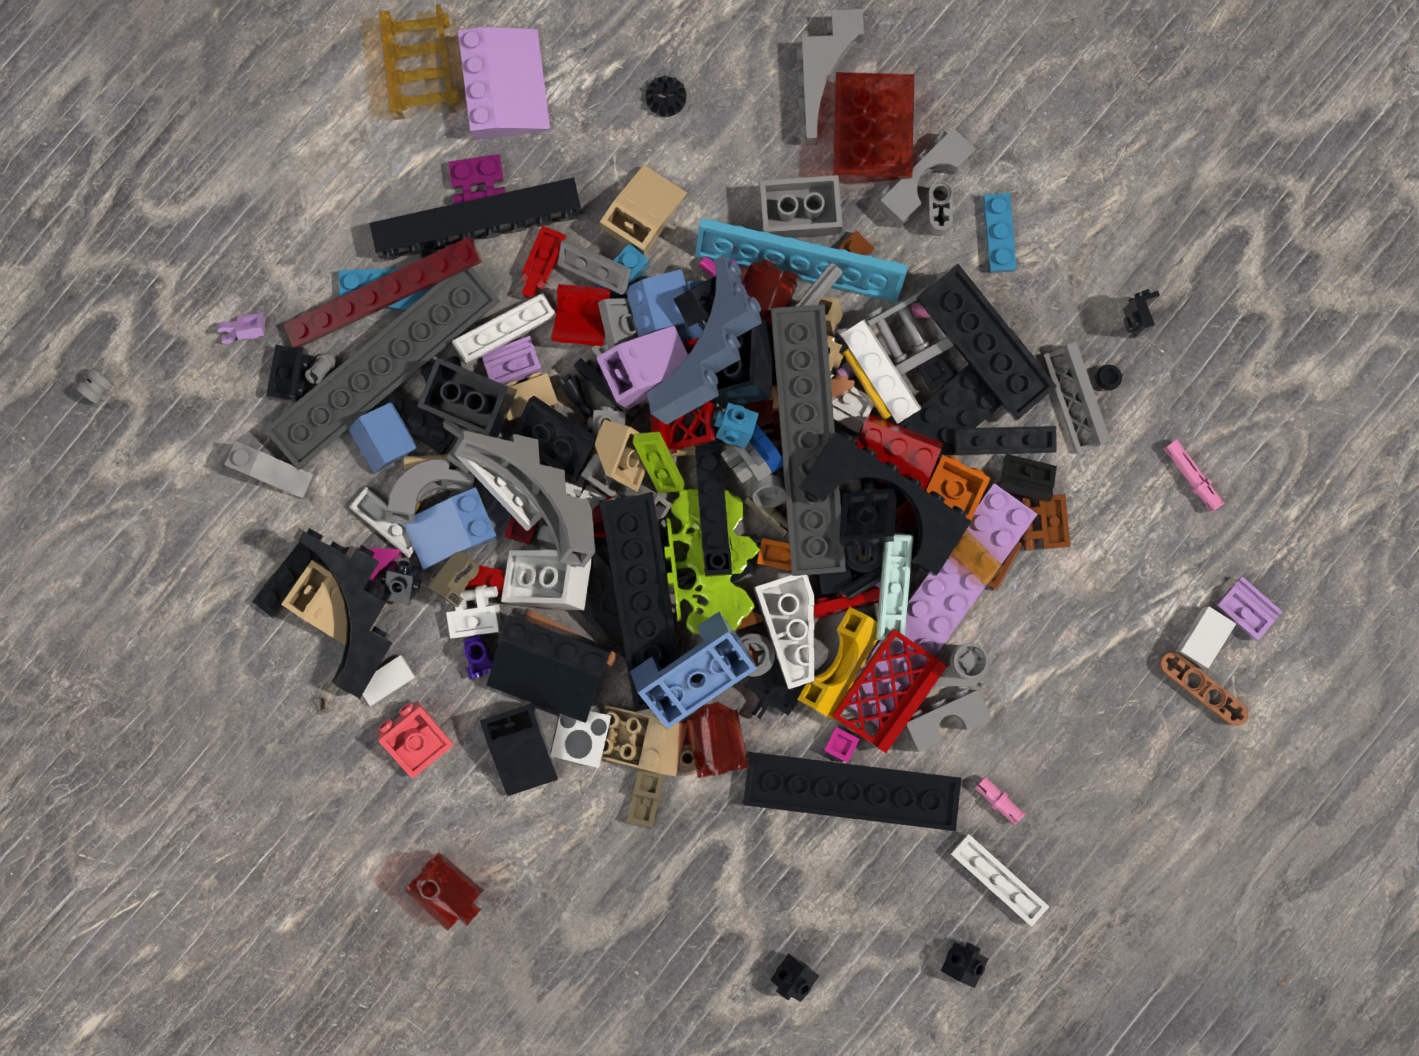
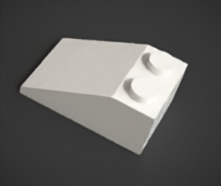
[501,550,592,610]

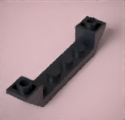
[694,419,732,577]

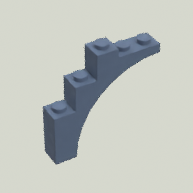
[647,255,762,425]

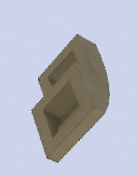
[626,769,665,829]

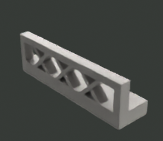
[1042,342,1111,454]

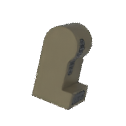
[428,551,479,608]

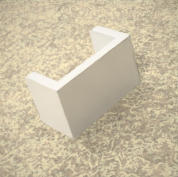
[1175,606,1236,669]

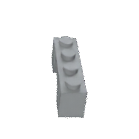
[878,128,976,228]

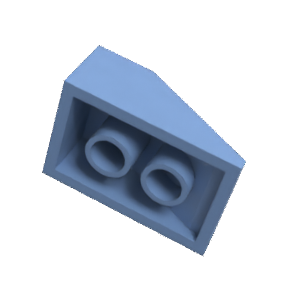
[404,487,497,570]

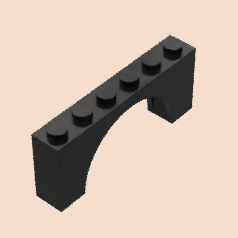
[798,431,972,576]

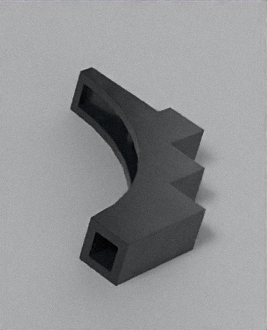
[294,528,392,699]

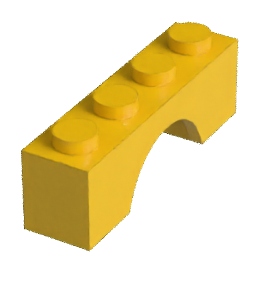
[797,607,877,720]

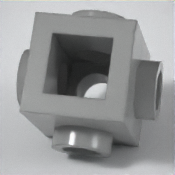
[588,406,627,437]

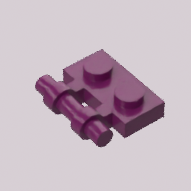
[448,154,506,204]

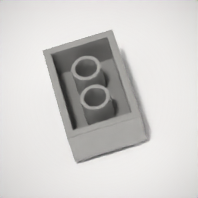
[759,175,843,238]

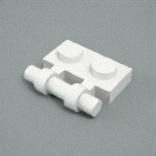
[445,585,503,639]

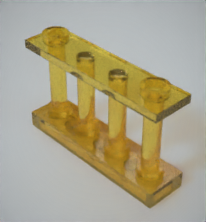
[379,4,459,120]

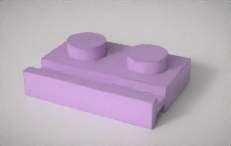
[482,336,543,385]
[1215,577,1283,641]

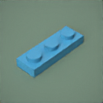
[983,193,1017,273]

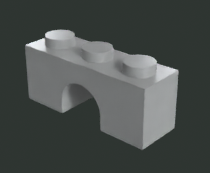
[905,687,992,752]

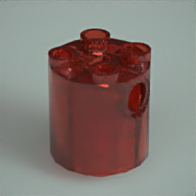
[742,259,799,325]
[686,702,750,778]
[404,852,484,931]

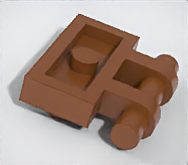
[1019,494,1071,551]

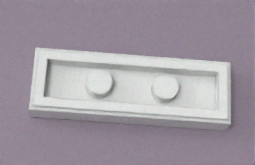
[349,487,416,558]

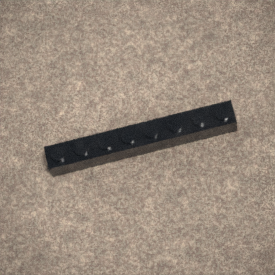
[369,177,582,261]

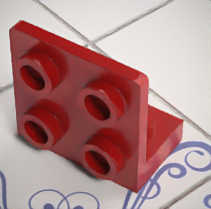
[551,284,611,346]

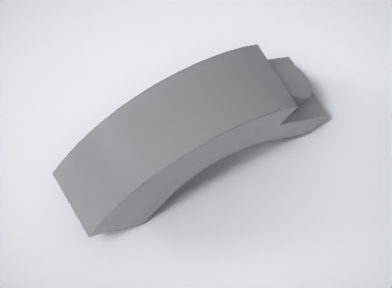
[581,453,672,526]
[387,459,475,524]

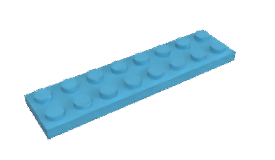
[695,218,908,303]

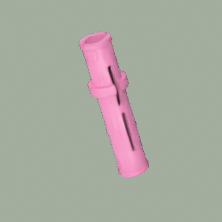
[1164,439,1225,513]

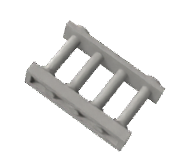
[866,269,954,375]

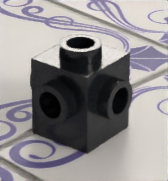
[381,560,422,605]
[941,941,989,988]
[770,953,820,1002]

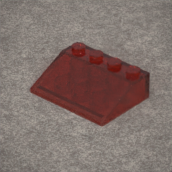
[832,72,914,184]

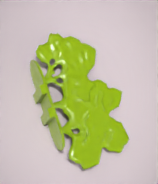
[664,489,760,634]

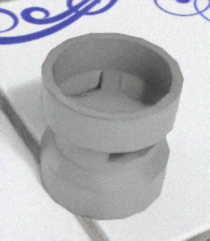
[75,368,114,404]

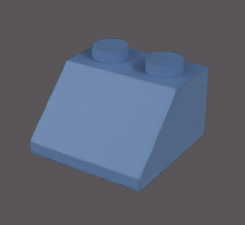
[626,270,688,337]

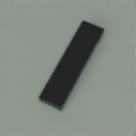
[952,426,1057,455]

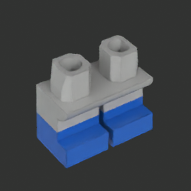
[721,424,783,483]

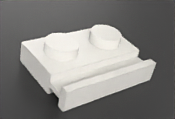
[830,374,874,434]

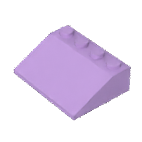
[458,27,550,140]

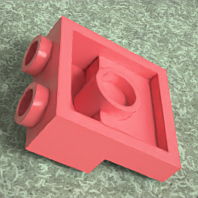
[376,701,454,779]

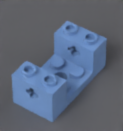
[630,612,757,729]

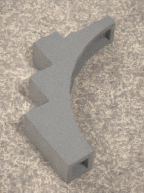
[454,430,595,567]

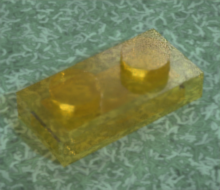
[952,530,1004,586]

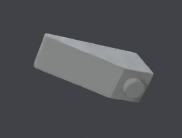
[225,441,314,499]

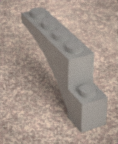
[796,9,864,146]

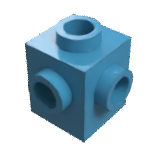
[714,403,759,448]

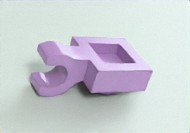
[218,312,265,344]

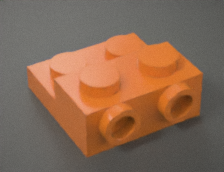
[925,455,990,520]

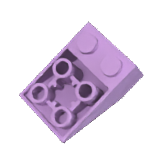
[596,326,689,410]

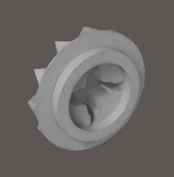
[740,634,775,677]

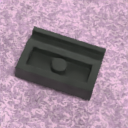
[999,454,1057,502]

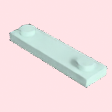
[876,533,913,641]

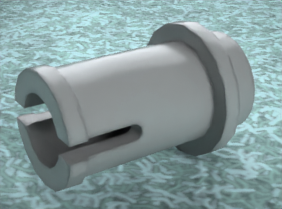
[305,353,336,384]

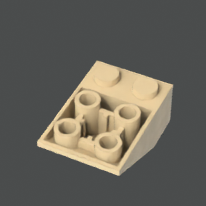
[600,165,687,256]
[281,560,347,645]
[601,705,688,776]

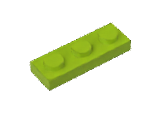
[633,432,685,493]

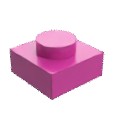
[824,727,860,763]

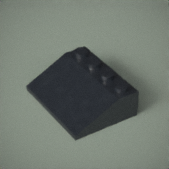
[486,611,614,723]

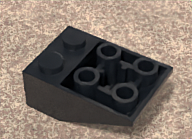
[480,703,558,797]

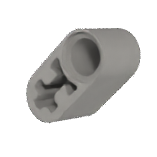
[926,181,953,236]

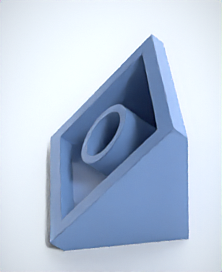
[348,402,418,474]

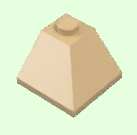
[595,419,646,492]

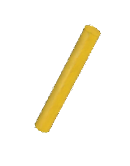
[843,348,892,420]

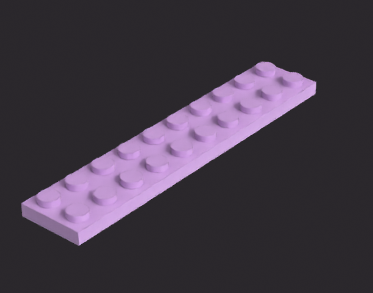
[850,483,1037,727]

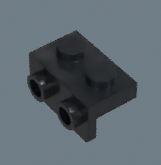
[1123,289,1160,338]
[266,345,311,402]

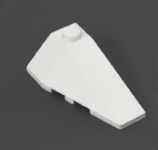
[753,575,814,689]

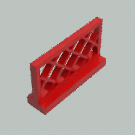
[650,337,716,454]
[831,627,947,753]

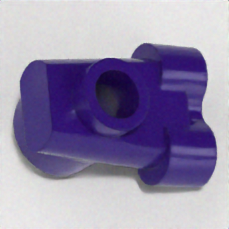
[463,634,494,680]

